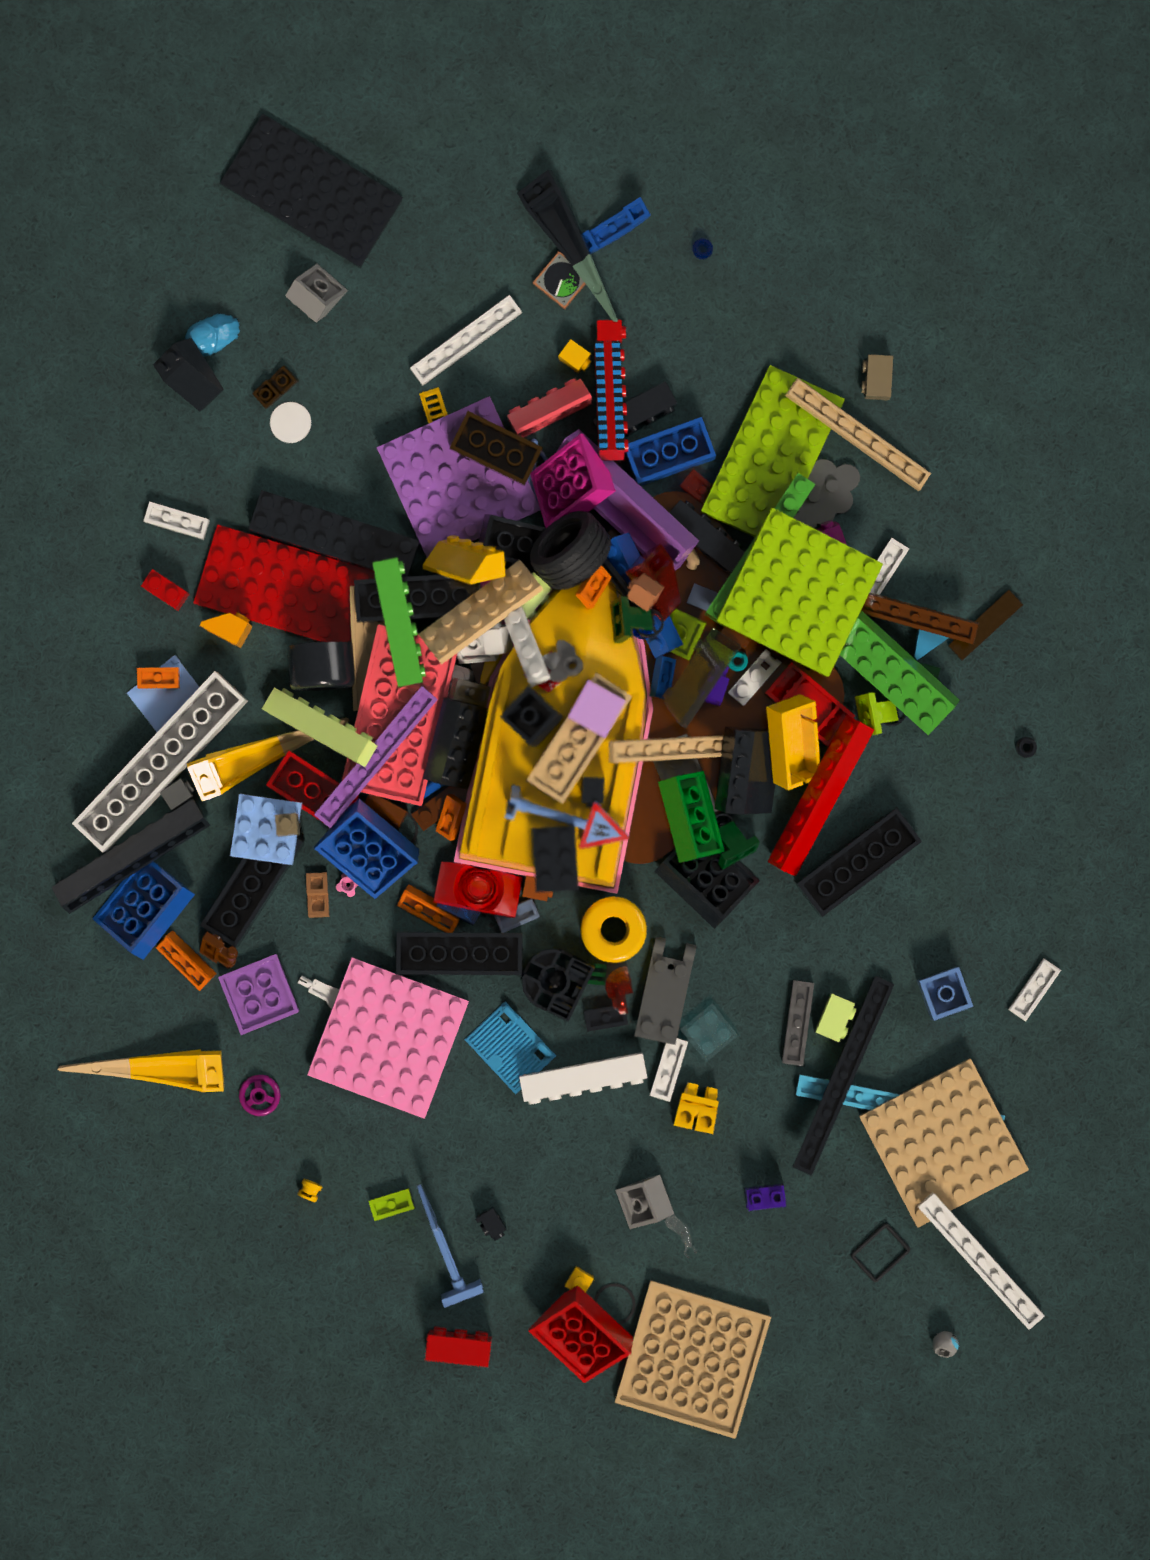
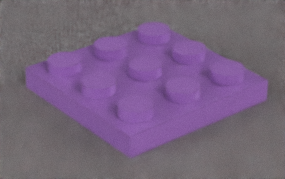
[218,954,300,1035]

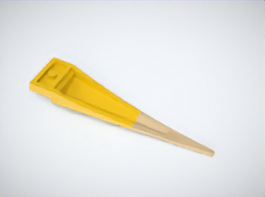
[187,718,349,801]
[57,1049,224,1092]

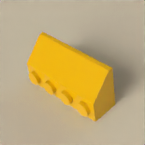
[423,535,505,584]

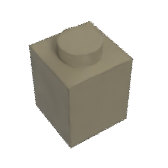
[275,813,300,837]

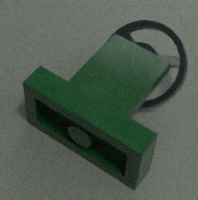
[611,596,664,643]
[715,813,760,870]

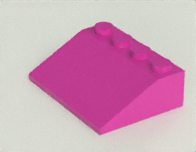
[530,434,615,528]

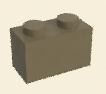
[861,355,893,400]

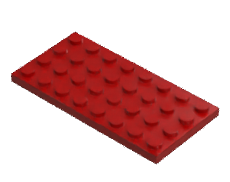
[194,524,375,642]

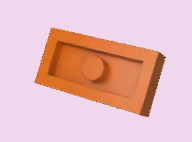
[575,565,612,609]
[137,667,180,689]
[436,794,467,841]

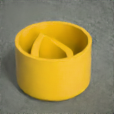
[581,897,647,963]

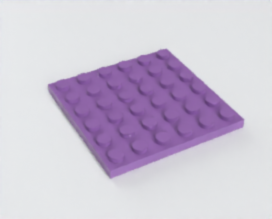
[377,396,540,558]

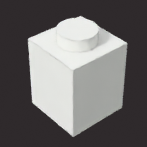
[482,622,513,655]

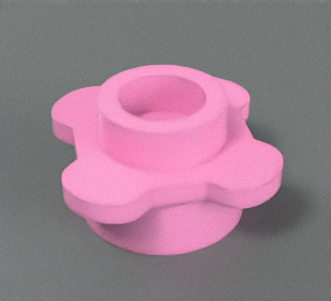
[336,873,358,897]

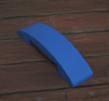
[582,197,651,254]

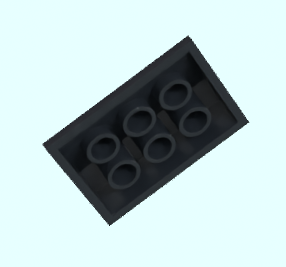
[714,727,775,814]
[654,846,760,929]

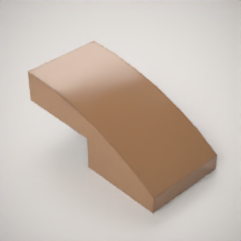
[306,872,330,918]

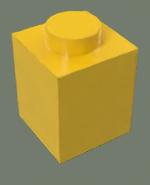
[558,339,592,374]
[565,1266,594,1292]

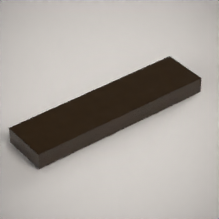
[948,590,1023,661]

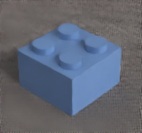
[917,967,973,1021]

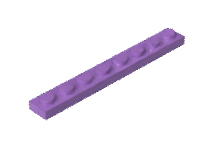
[314,686,438,828]

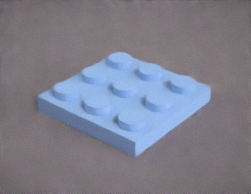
[230,794,302,865]

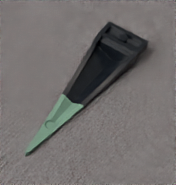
[517,169,617,322]

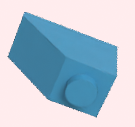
[913,629,949,660]

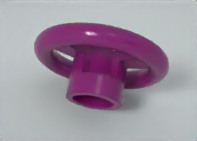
[239,1074,280,1116]

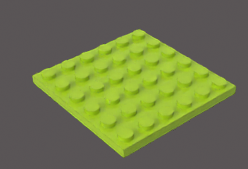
[716,508,883,677]

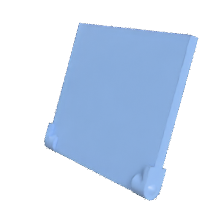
[127,655,199,732]

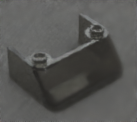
[662,627,741,729]

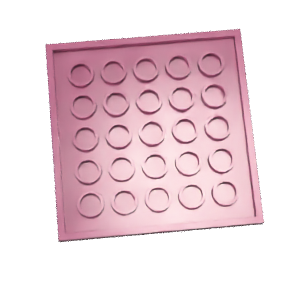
[307,957,469,1119]

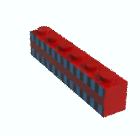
[594,341,628,460]

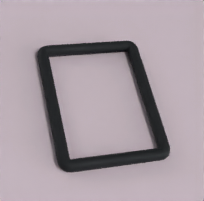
[851,1223,910,1282]

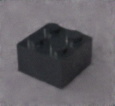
[500,685,564,748]

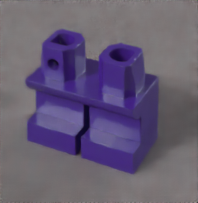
[700,663,729,707]
[744,1184,786,1211]

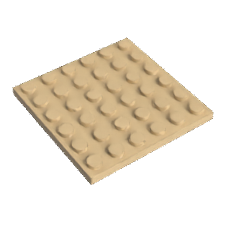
[859,1058,1029,1228]
[615,1280,771,1439]

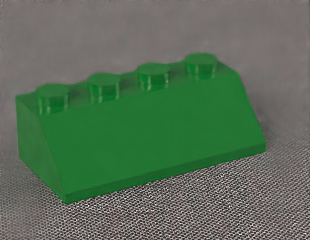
[658,771,725,863]

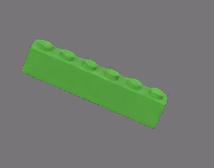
[373,557,426,687]

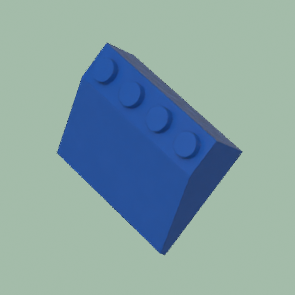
[314,799,419,899]
[93,861,195,960]

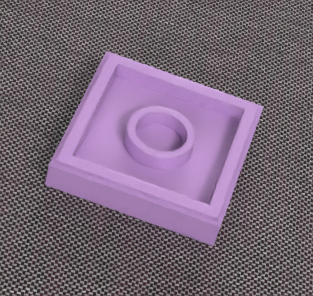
[567,680,625,738]

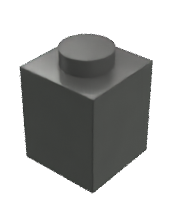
[160,779,195,810]

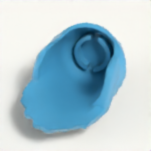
[185,314,240,356]

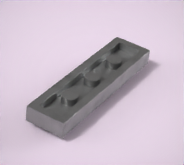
[782,980,814,1066]

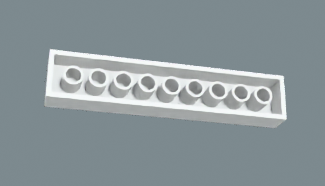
[72,671,248,852]

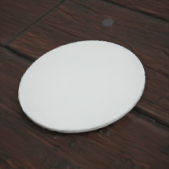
[270,402,311,443]

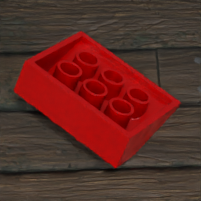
[528,1285,633,1383]

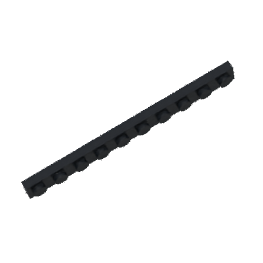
[792,976,895,1176]

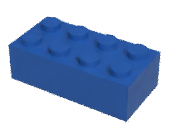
[625,417,716,486]

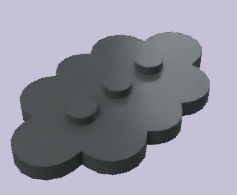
[794,459,860,529]

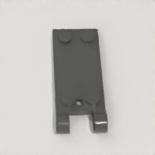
[634,936,697,1045]

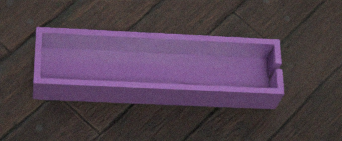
[557,429,699,577]

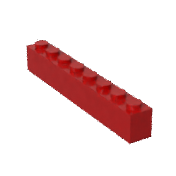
[767,715,874,877]

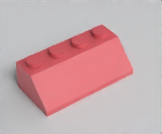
[507,378,592,438]

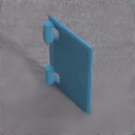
[464,1001,556,1094]

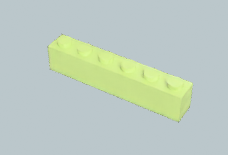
[262,687,378,767]

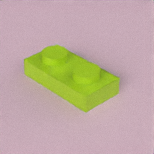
[368,1188,415,1221]

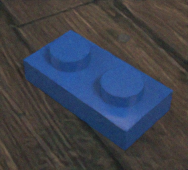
[649,656,676,700]

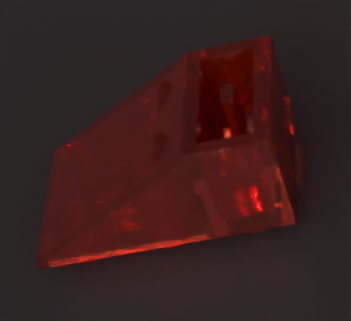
[626,543,681,621]

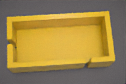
[766,695,820,790]

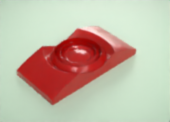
[765,662,855,747]
[433,862,523,919]

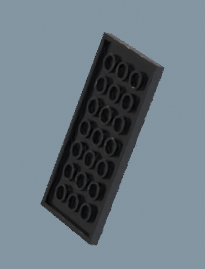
[220,114,403,268]

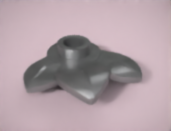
[543,640,583,682]

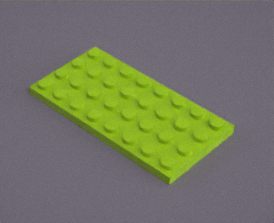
[701,365,845,537]

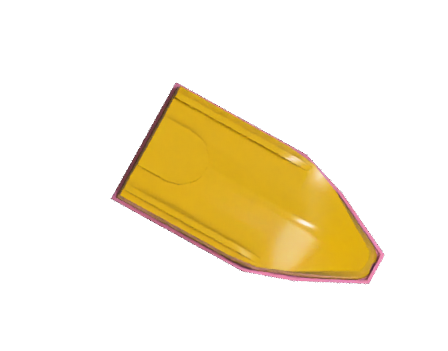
[454,581,653,894]

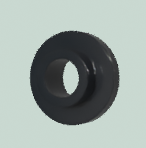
[1016,737,1037,758]

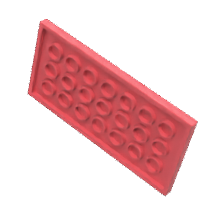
[342,624,457,806]

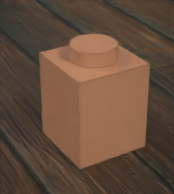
[627,573,664,611]

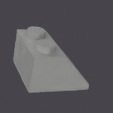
[285,264,348,322]
[615,1175,674,1229]

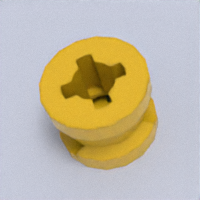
[297,1179,323,1202]

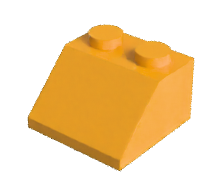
[200,612,253,648]

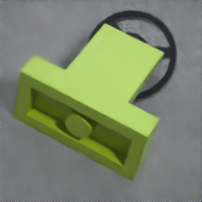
[855,692,906,736]

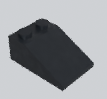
[153,338,224,412]

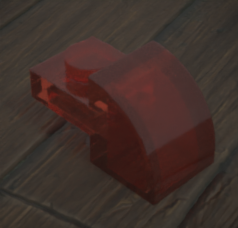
[605,966,633,1015]

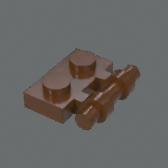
[199,932,238,968]

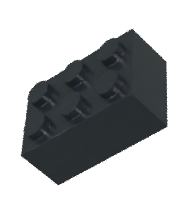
[478,514,546,568]
[532,826,579,893]

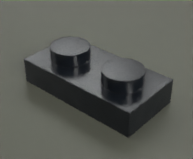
[584,1004,628,1032]

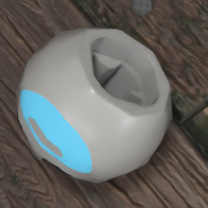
[932,1331,959,1358]

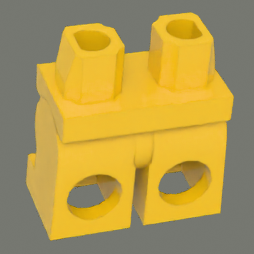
[673,1082,719,1134]

